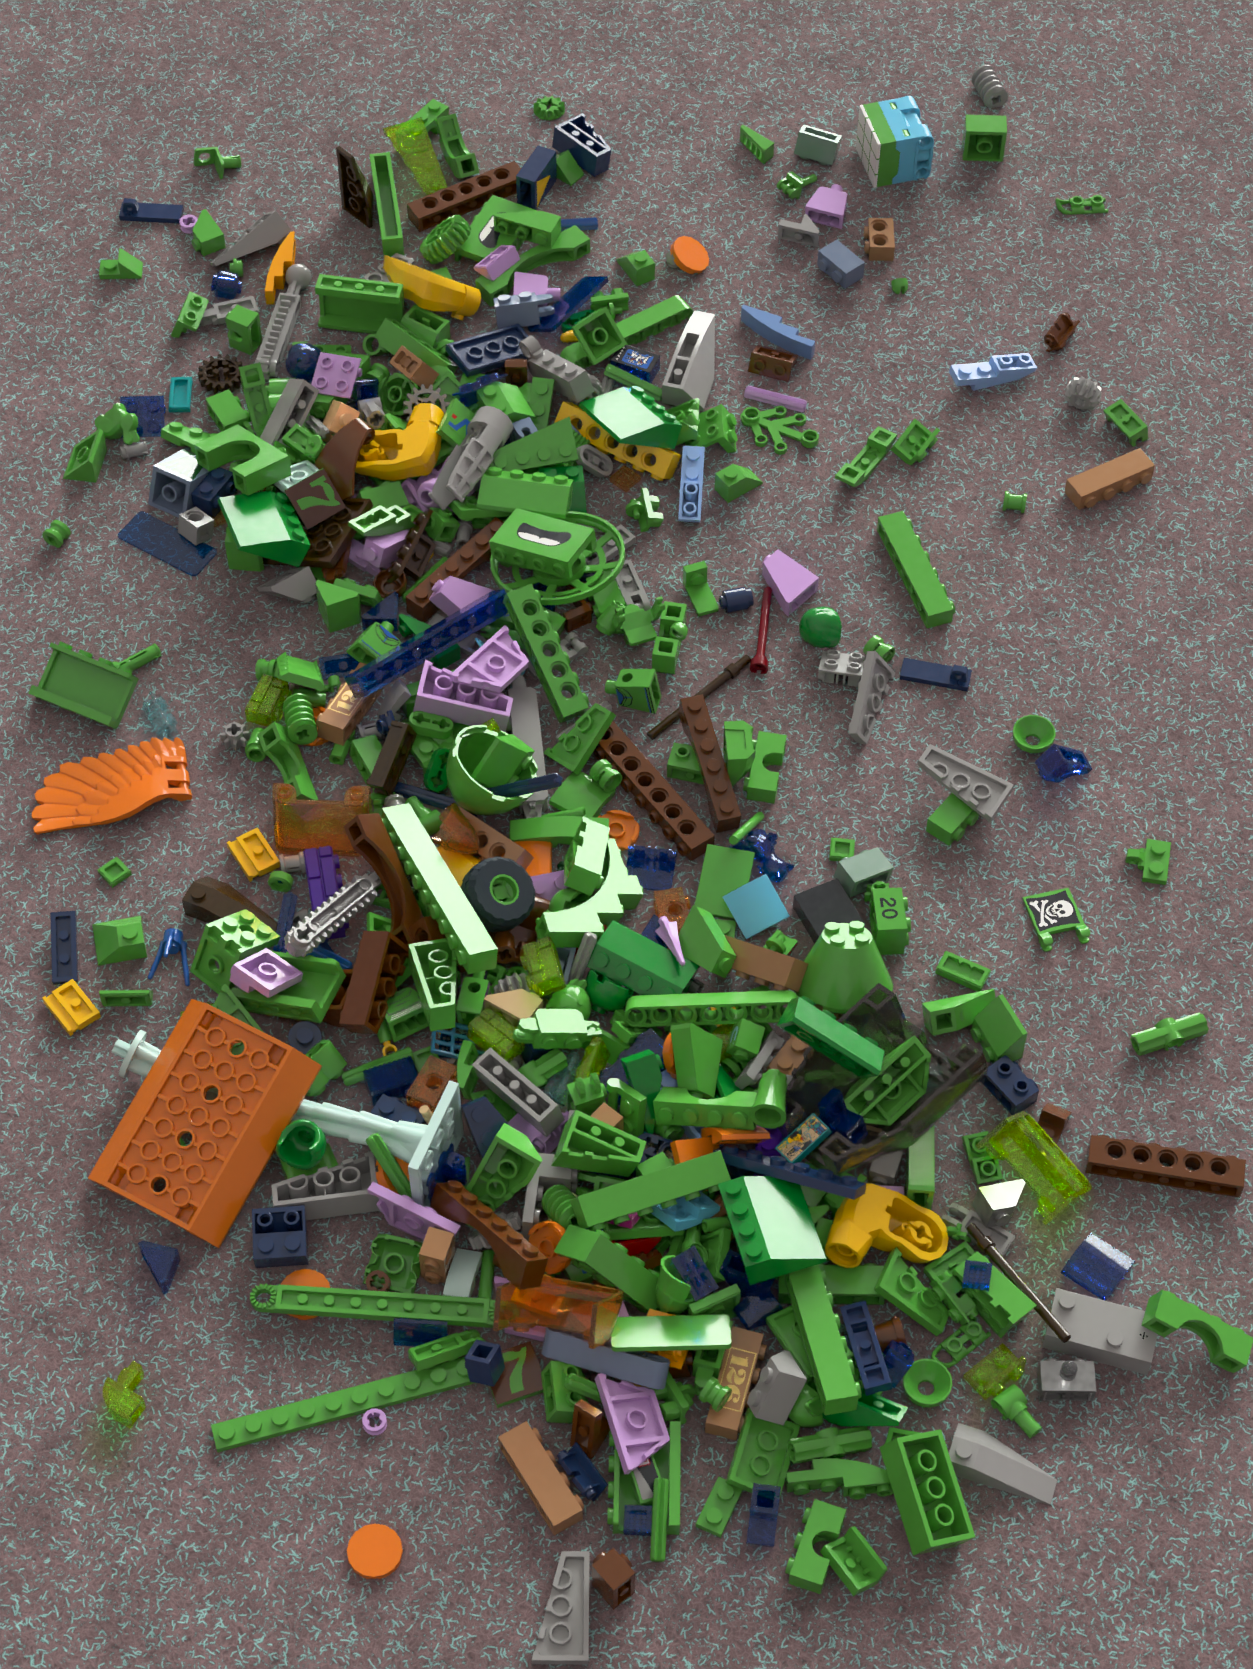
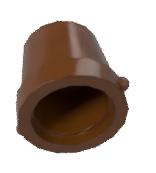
[874,1316,908,1353]

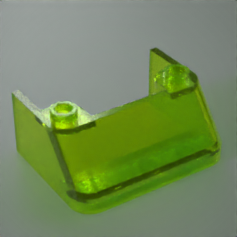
[975,1111,1092,1225]

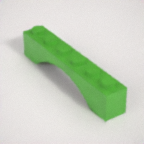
[475,225,590,307]

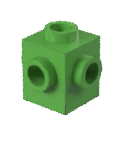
[424,507,460,542]

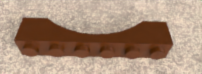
[406,517,504,623]
[678,694,741,833]
[344,813,423,946]
[430,1180,548,1290]

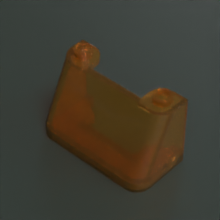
[272,783,373,857]

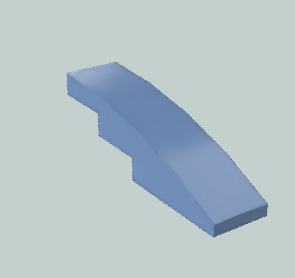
[741,305,815,360]

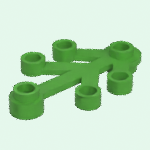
[740,405,819,455]

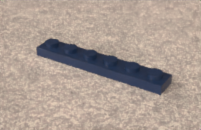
[713,1143,866,1200]

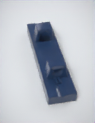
[840,1301,892,1396]

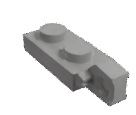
[200,296,259,326]
[735,1030,784,1090]

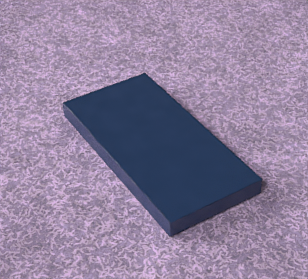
[445,324,528,377]

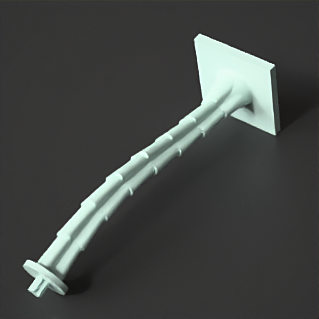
[112,1030,464,1207]

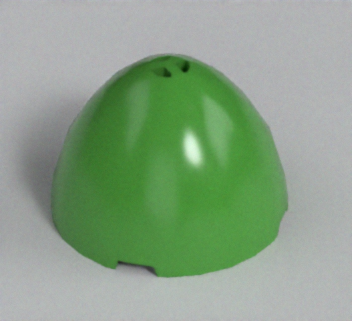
[446,725,538,816]

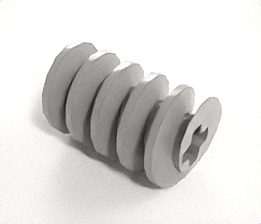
[971,65,1008,108]

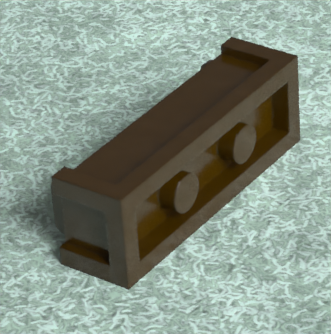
[366,720,417,796]

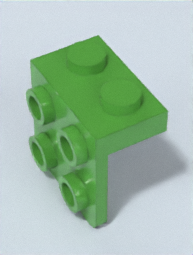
[685,404,738,453]

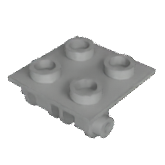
[818,649,866,687]

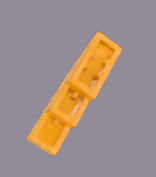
[265,232,296,305]

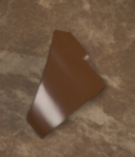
[314,418,375,500]
[488,896,550,969]

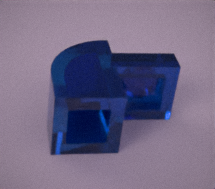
[817,1088,868,1151]
[746,1483,781,1548]

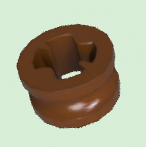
[366,1270,391,1292]

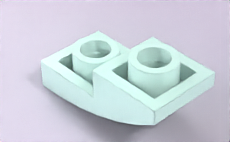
[443,1248,483,1297]

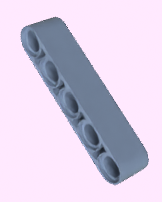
[541,1325,670,1389]

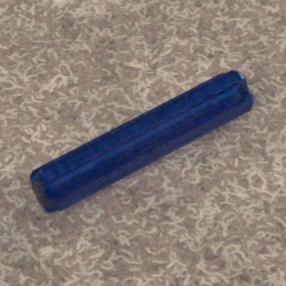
[273,892,298,953]

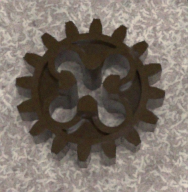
[198,354,243,395]

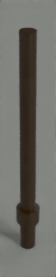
[647,655,751,740]
[966,1223,1071,1343]

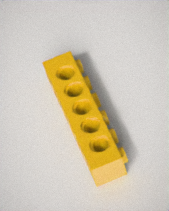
[554,401,682,481]

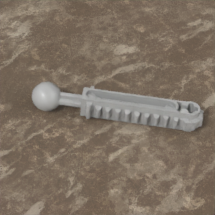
[255,264,312,380]
[284,861,405,957]

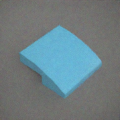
[723,874,790,940]
[652,1192,721,1232]

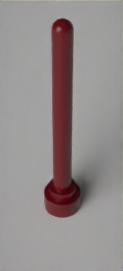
[750,586,772,674]

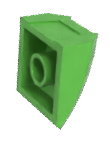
[723,720,756,787]

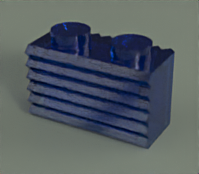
[363,1056,421,1106]

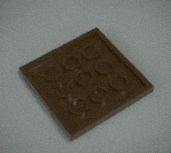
[262,498,374,568]

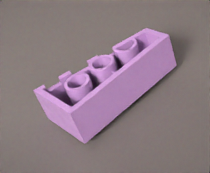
[413,660,513,732]

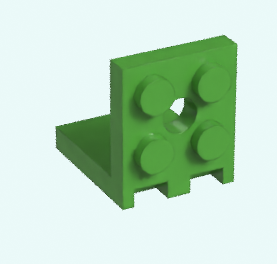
[190,909,281,994]

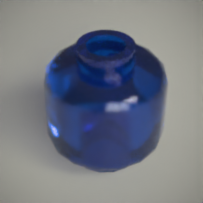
[211,270,243,299]

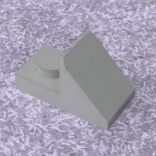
[778,214,820,247]

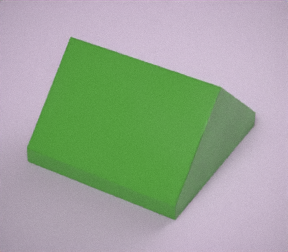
[63,429,107,483]
[225,527,264,572]
[315,580,362,633]

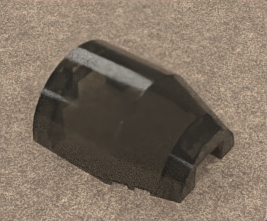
[777,983,988,1175]

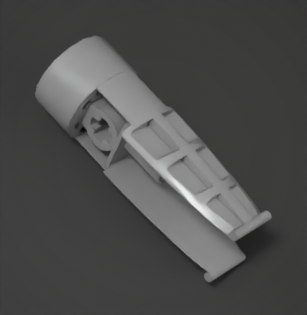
[428,406,513,510]

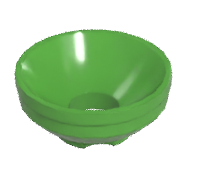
[1013,715,1056,753]
[903,1359,952,1407]

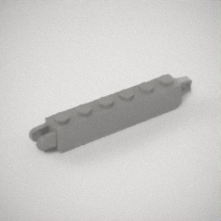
[507,674,549,819]

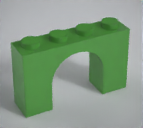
[194,424,292,496]

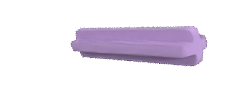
[744,386,807,412]

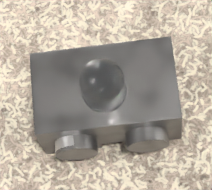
[1037,1358,1096,1401]

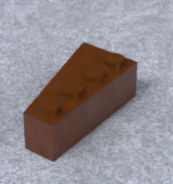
[339,931,409,1034]

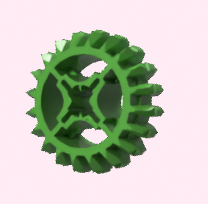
[419,215,471,264]

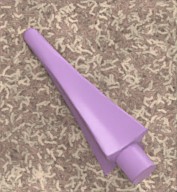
[655,916,685,966]

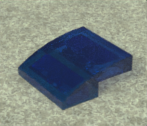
[1061,1233,1135,1301]

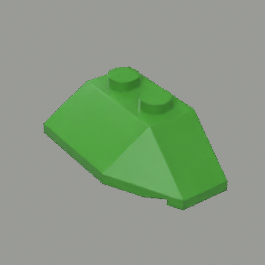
[841,1036,931,1126]

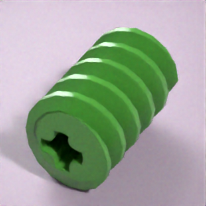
[282,693,318,745]
[542,1184,588,1230]

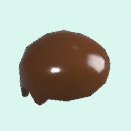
[373,567,408,601]

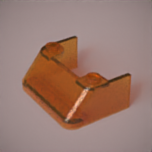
[493,1276,623,1349]

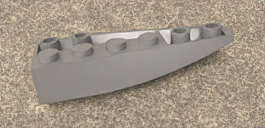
[662,310,715,411]

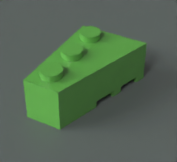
[551,1110,646,1177]
[952,1251,1036,1338]

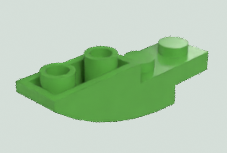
[785,1458,893,1500]

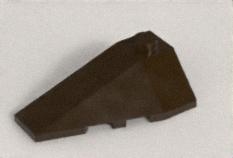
[336,146,374,228]
[182,876,283,935]

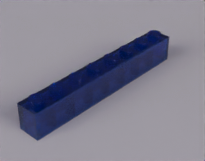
[344,589,508,698]

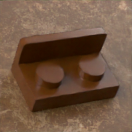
[748,345,798,382]

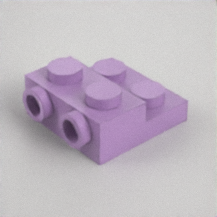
[230,948,303,998]

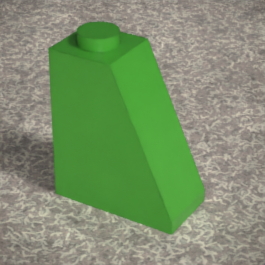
[678,905,737,978]
[670,1023,723,1099]

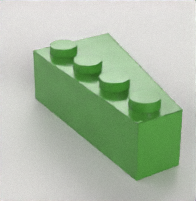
[554,1224,659,1312]

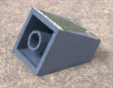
[148,449,210,518]

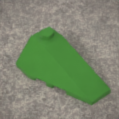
[466,1123,542,1228]

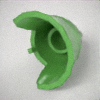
[655,1255,701,1315]

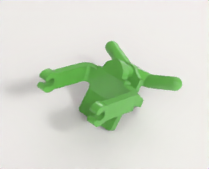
[599,596,665,646]

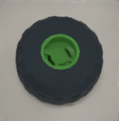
[460,856,536,932]

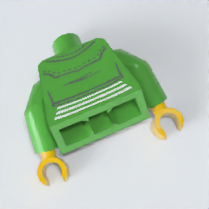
[377,987,452,1056]

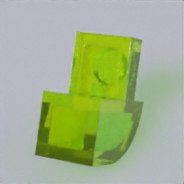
[103,1361,146,1429]

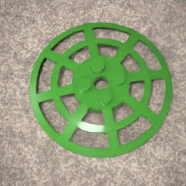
[490,511,626,605]

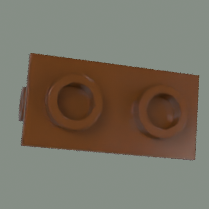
[1044,313,1080,352]

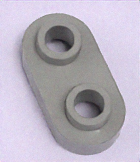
[576,444,613,478]

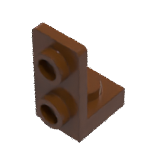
[563,584,593,632]

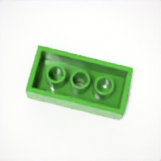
[879,1429,975,1556]

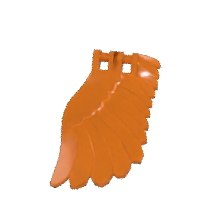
[32,737,192,834]

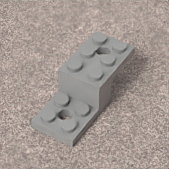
[522,1110,580,1241]

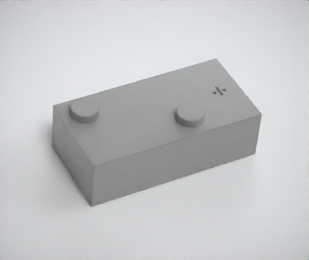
[1042,1288,1158,1375]

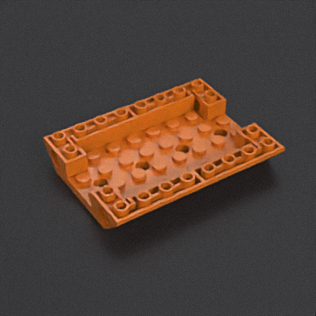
[88,999,322,1248]

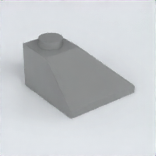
[256,566,317,603]

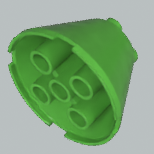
[795,921,893,1014]

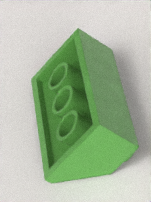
[477,467,573,519]

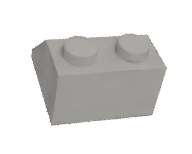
[747,1350,807,1425]

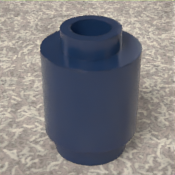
[719,587,754,613]

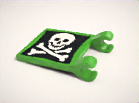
[1022,888,1090,952]

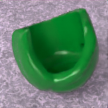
[799,607,842,648]
[275,1119,326,1170]

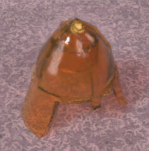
[431,802,480,854]

